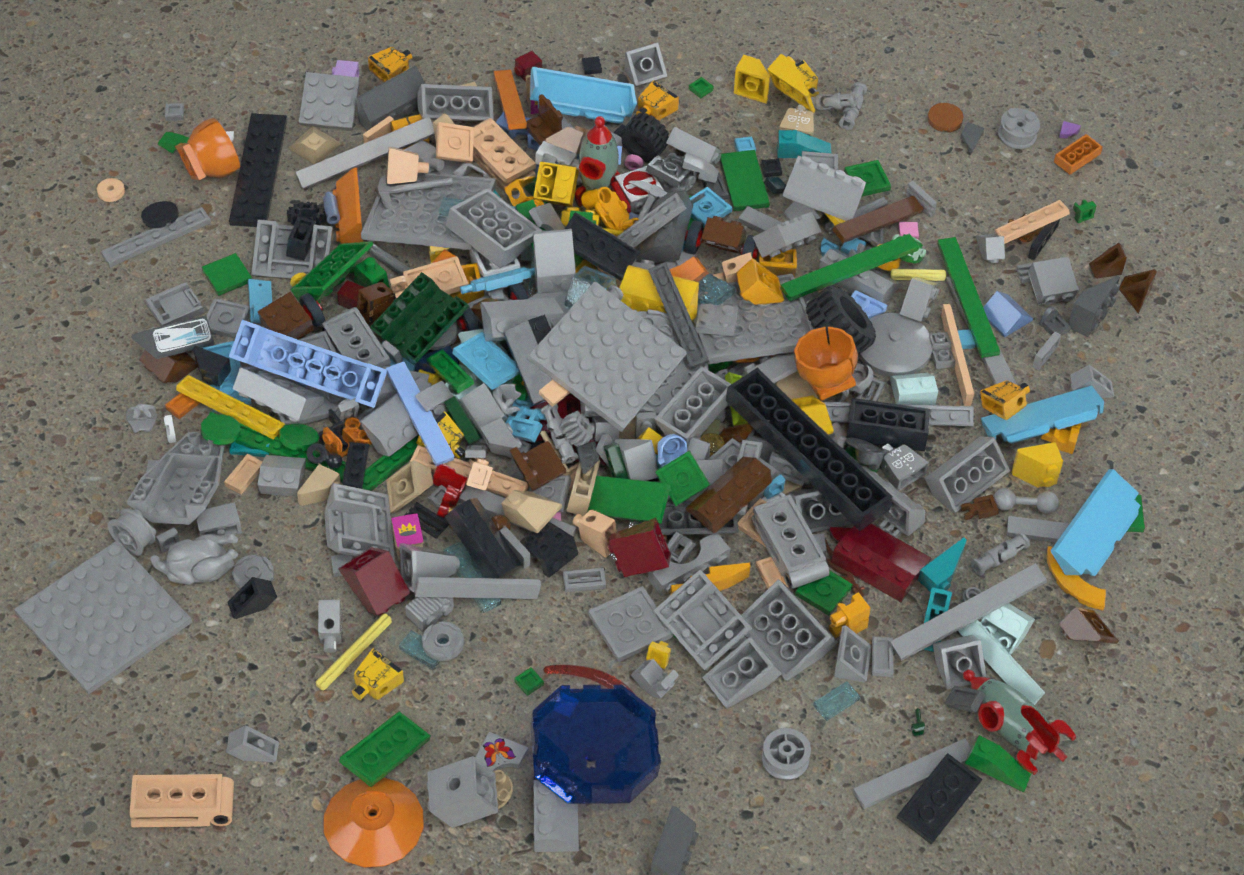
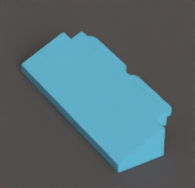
[530,67,637,124]
[981,385,1104,443]
[1051,469,1141,576]

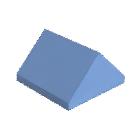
[983,291,1033,338]

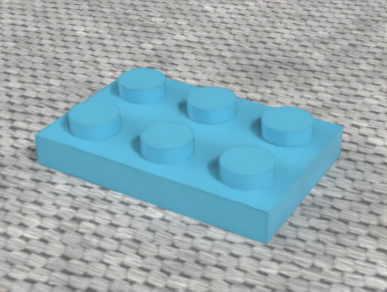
[452,332,520,390]

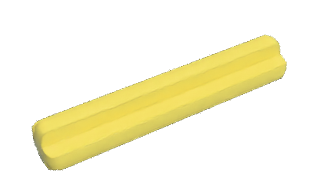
[890,269,946,281]

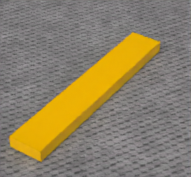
[176,375,285,439]

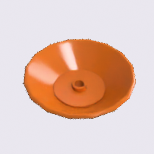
[324,777,424,868]

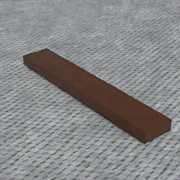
[832,195,924,243]

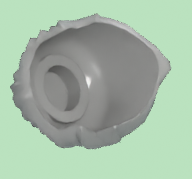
[849,363,874,394]

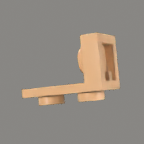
[466,458,493,491]

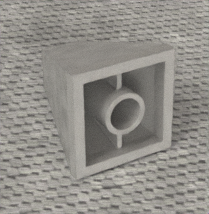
[400,543,460,592]

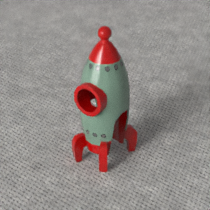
[575,116,621,207]
[963,669,1076,775]

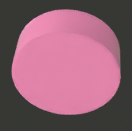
[624,154,644,171]

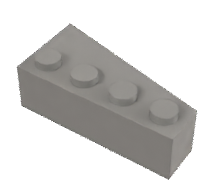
[753,212,821,258]

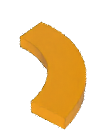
[1047,546,1106,611]

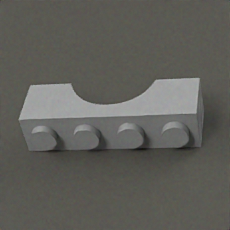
[648,534,730,597]

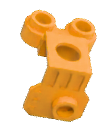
[504,176,544,208]

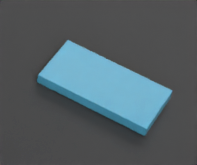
[203,341,252,412]

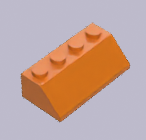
[333,168,363,244]

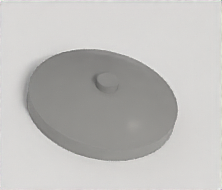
[858,313,932,377]

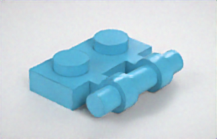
[505,405,546,443]

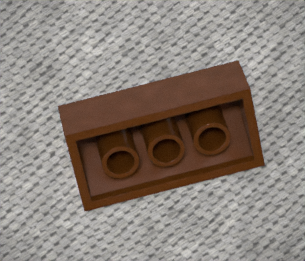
[686,456,772,534]

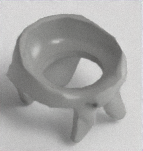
[492,384,521,416]
[126,404,157,433]

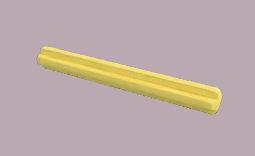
[316,613,392,691]

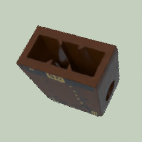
[357,282,396,327]

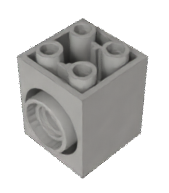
[426,756,498,828]

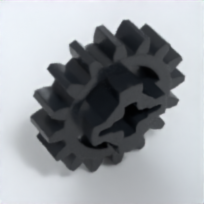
[287,202,326,225]

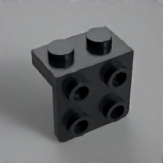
[520,522,578,578]

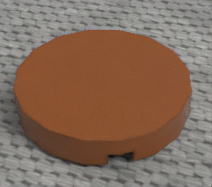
[928,103,964,132]

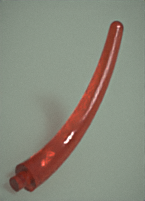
[543,665,643,718]

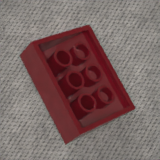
[831,524,931,603]

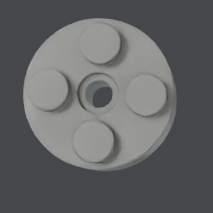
[998,108,1040,149]
[108,508,156,556]
[762,728,811,780]

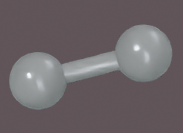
[994,488,1059,514]

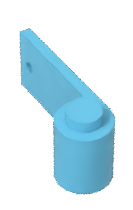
[248,279,272,324]

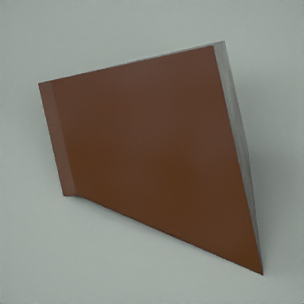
[1089,243,1127,279]
[1119,269,1157,314]

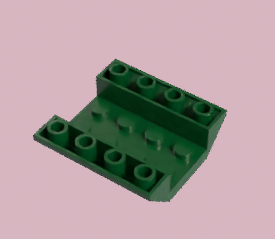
[370,272,469,365]

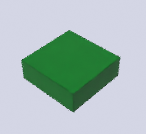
[689,77,714,99]
[514,667,544,696]

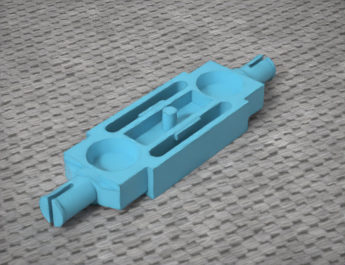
[460,267,535,294]

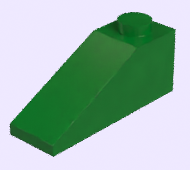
[965,735,1031,792]

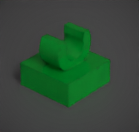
[1073,199,1097,223]

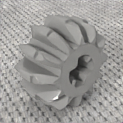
[560,411,594,447]

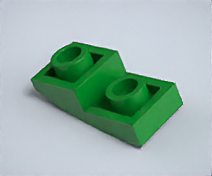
[157,132,189,153]

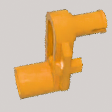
[581,187,639,231]

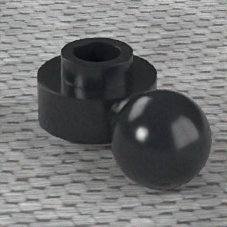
[306,443,342,469]

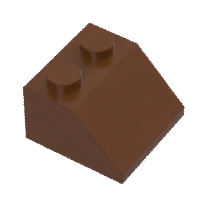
[139,350,198,383]

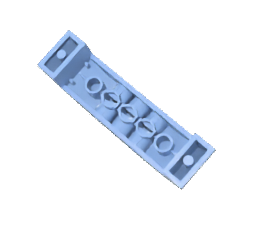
[229,320,388,408]

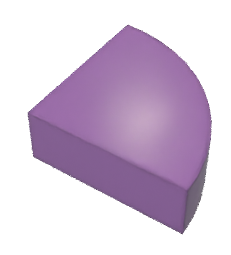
[1059,121,1081,138]

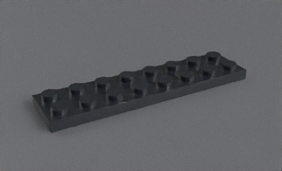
[229,113,287,227]

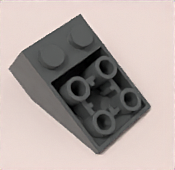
[1069,276,1120,337]

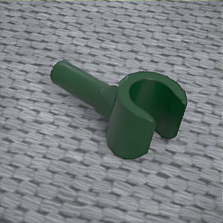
[911,708,925,736]

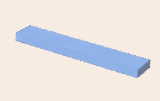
[386,361,454,466]

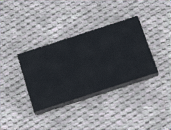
[565,212,640,282]
[896,753,983,845]

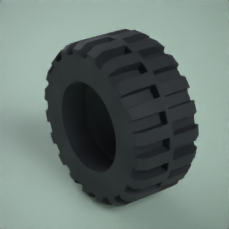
[806,285,876,355]

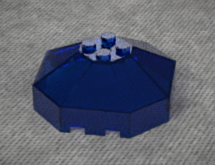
[530,685,661,804]

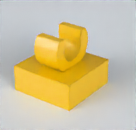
[646,641,671,669]

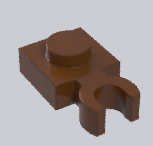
[961,494,999,520]

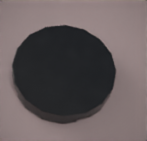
[141,201,179,228]

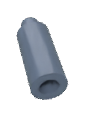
[323,192,340,224]

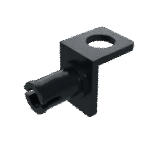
[318,409,348,451]

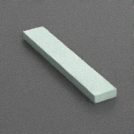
[958,620,1045,705]

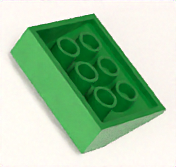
[290,241,374,304]

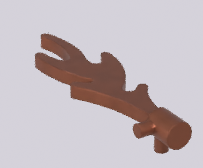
[825,539,865,597]

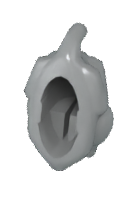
[150,534,238,585]

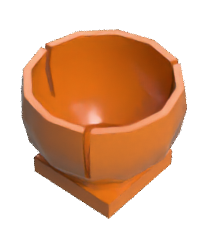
[175,118,240,180]
[794,327,858,401]

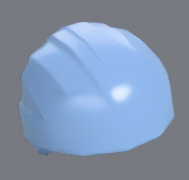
[657,434,687,467]

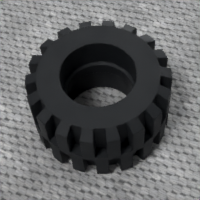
[620,113,669,162]

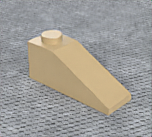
[566,460,600,516]

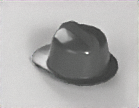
[845,438,889,470]

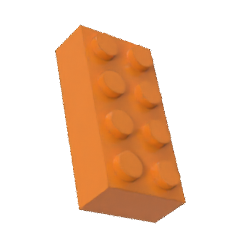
[1054,134,1103,175]

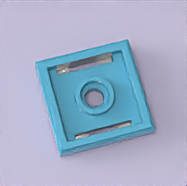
[690,187,732,228]

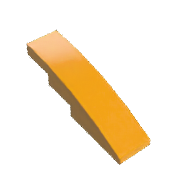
[670,562,750,595]

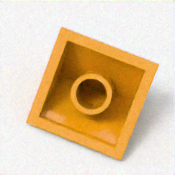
[758,249,797,277]

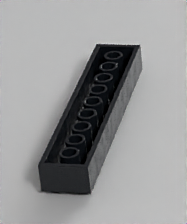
[726,367,893,531]

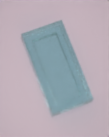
[813,681,860,721]

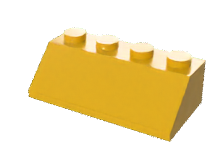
[619,265,699,321]

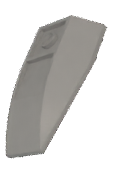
[127,432,225,525]

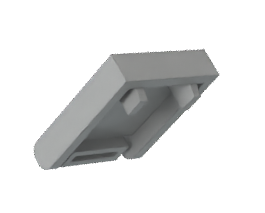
[146,283,204,327]

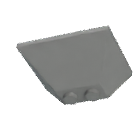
[251,220,333,279]
[325,483,395,562]
[653,570,752,670]

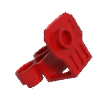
[432,464,467,518]

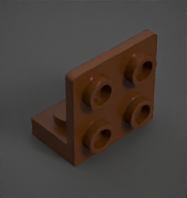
[526,94,563,145]
[510,441,567,491]

